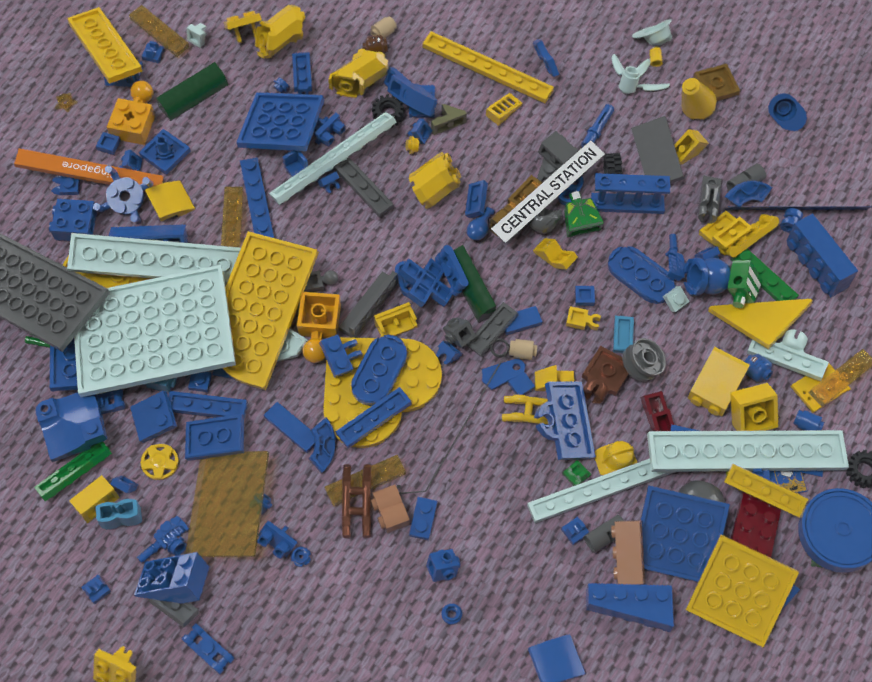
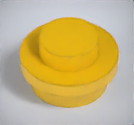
[405,136,419,154]

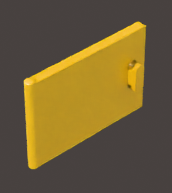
[790,363,851,413]

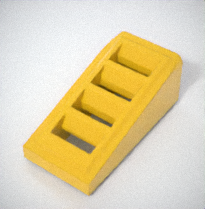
[486,93,523,126]

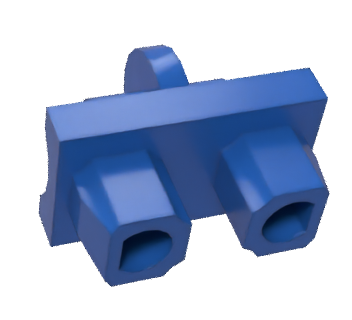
[314,113,345,146]
[257,520,298,559]

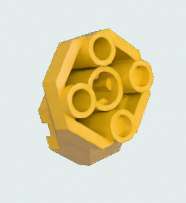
[255,5,305,59]
[328,49,388,98]
[409,152,461,209]

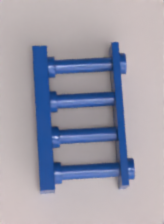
[591,173,670,214]

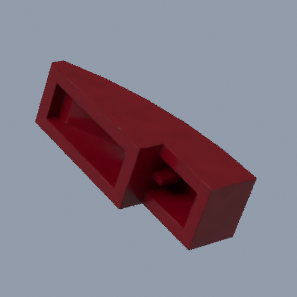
[640,391,674,431]

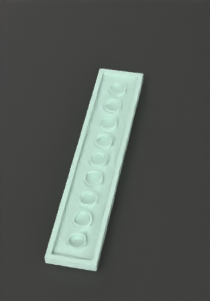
[67,233,241,284]
[647,430,849,472]

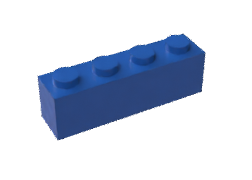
[108,224,188,243]

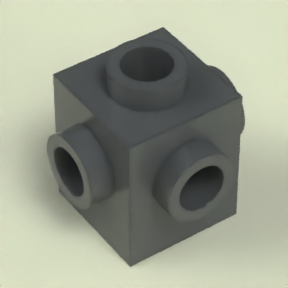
[443,317,476,347]

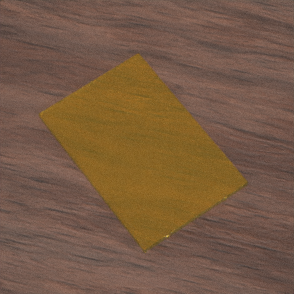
[185,451,269,557]

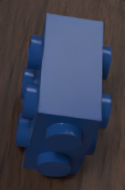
[49,199,98,241]

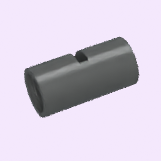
[726,163,766,191]
[584,515,624,553]

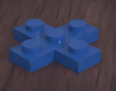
[398,258,452,308]

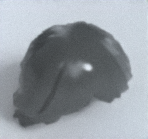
[528,208,563,234]

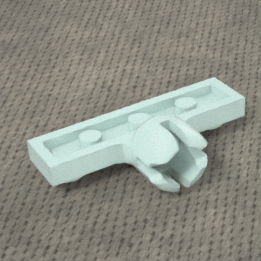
[747,329,829,381]

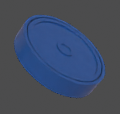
[798,488,872,573]

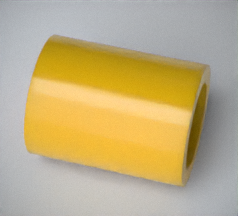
[649,47,663,67]

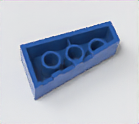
[586,583,674,632]

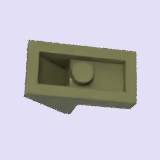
[431,104,467,135]

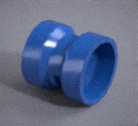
[780,208,803,233]

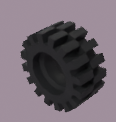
[372,94,404,128]
[603,153,622,174]
[846,450,872,488]

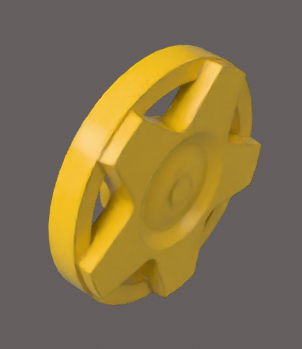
[141,444,179,480]

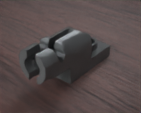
[698,176,721,224]

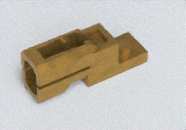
[489,175,542,239]

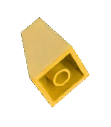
[687,347,750,416]

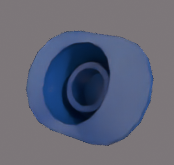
[768,93,807,131]

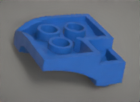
[36,392,108,462]

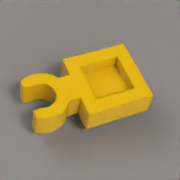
[566,306,601,330]

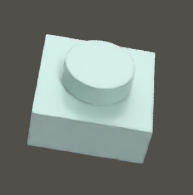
[663,286,690,312]

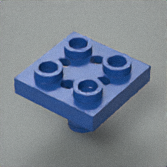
[139,129,191,175]

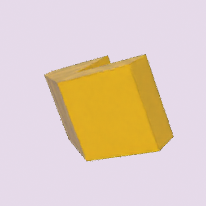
[533,238,578,270]

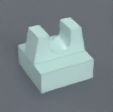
[187,23,206,48]

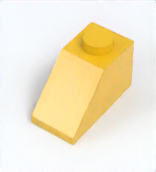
[674,129,709,165]

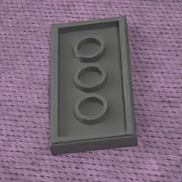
[631,116,685,184]

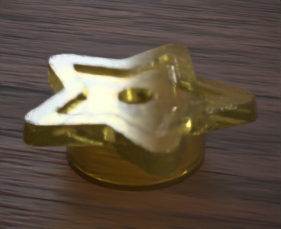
[55,93,77,112]

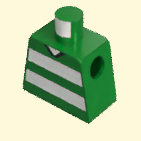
[728,260,763,308]

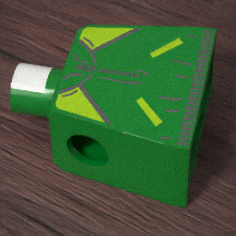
[564,191,604,238]

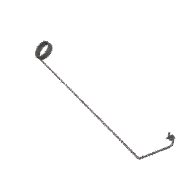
[396,338,509,494]

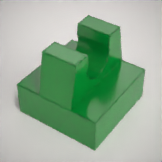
[563,460,591,486]

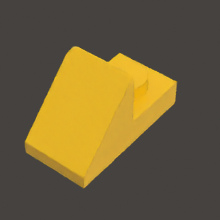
[534,365,574,391]

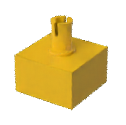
[730,383,778,431]

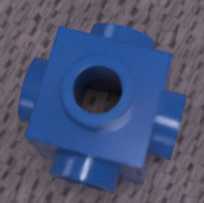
[426,549,460,582]

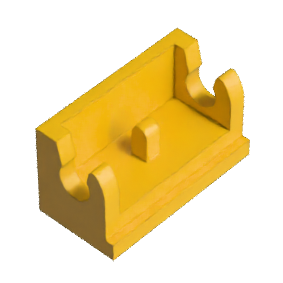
[374,302,418,337]
[69,475,120,524]

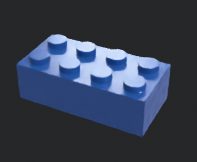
[786,213,858,298]

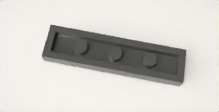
[334,157,394,218]

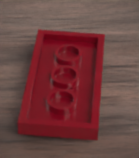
[731,491,781,558]

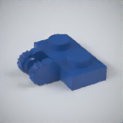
[319,335,362,378]

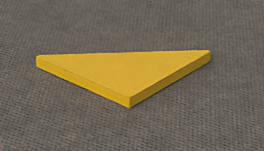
[708,299,813,349]

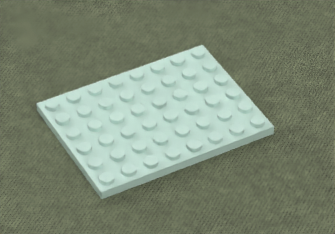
[74,265,236,397]

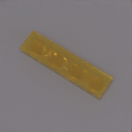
[129,5,189,57]
[221,187,244,248]
[809,349,872,407]
[324,455,406,506]

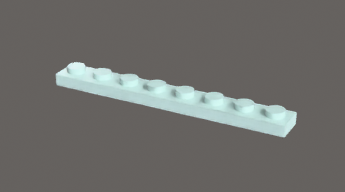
[269,112,396,205]
[527,459,674,523]

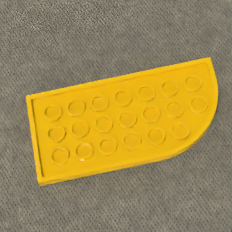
[223,231,319,390]

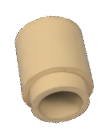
[371,17,397,39]
[509,339,537,360]

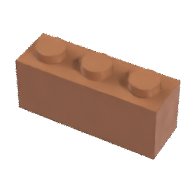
[611,520,645,584]

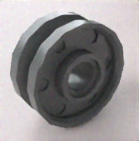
[622,338,666,382]

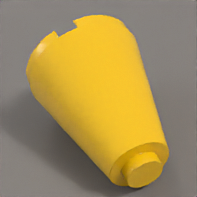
[681,78,717,120]

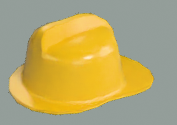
[595,441,637,475]

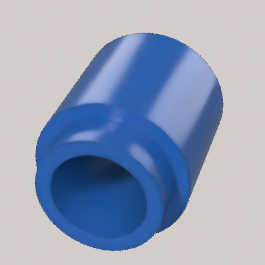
[793,410,825,431]

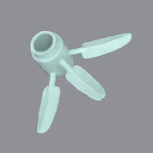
[612,54,670,94]

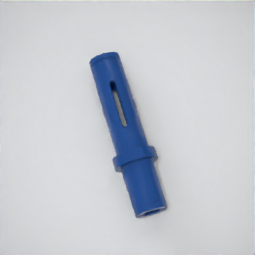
[581,104,614,148]

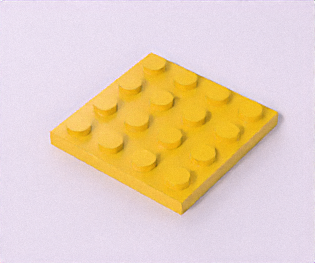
[686,535,799,647]

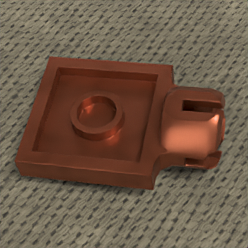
[581,345,629,404]

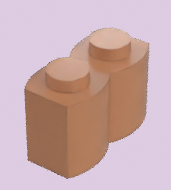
[370,485,410,533]

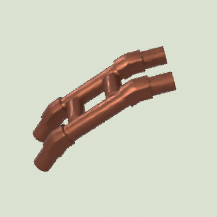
[342,464,371,538]

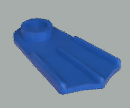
[482,359,525,390]

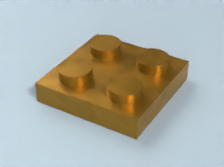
[693,63,740,101]

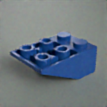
[134,552,209,603]

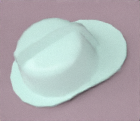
[632,19,672,46]

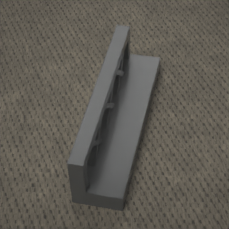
[339,271,398,338]

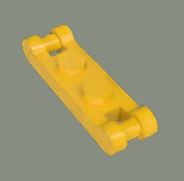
[718,214,779,257]

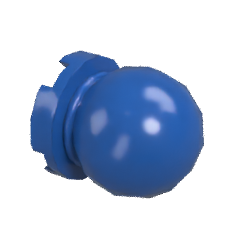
[684,257,731,295]

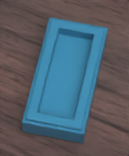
[613,315,634,353]

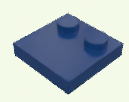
[130,390,177,443]

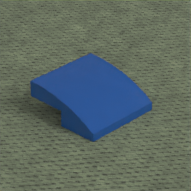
[528,634,585,682]

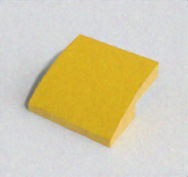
[145,181,195,222]
[699,211,753,250]

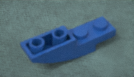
[384,67,438,116]

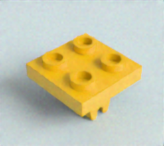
[223,11,262,43]
[93,646,136,682]

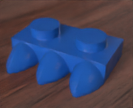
[51,175,80,195]

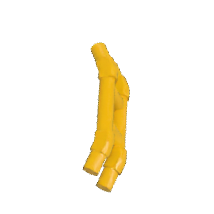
[502,395,548,425]

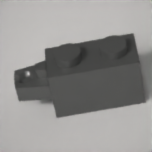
[538,131,586,178]

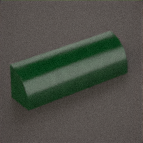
[156,62,229,121]
[453,245,496,323]

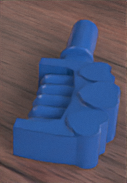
[665,234,686,281]
[137,516,189,563]

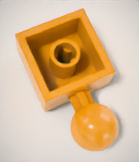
[107,81,155,145]
[297,292,341,363]

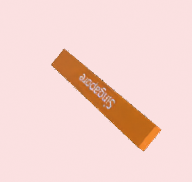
[14,148,164,192]

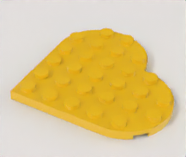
[323,337,442,448]

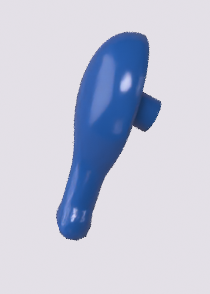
[466,207,495,240]

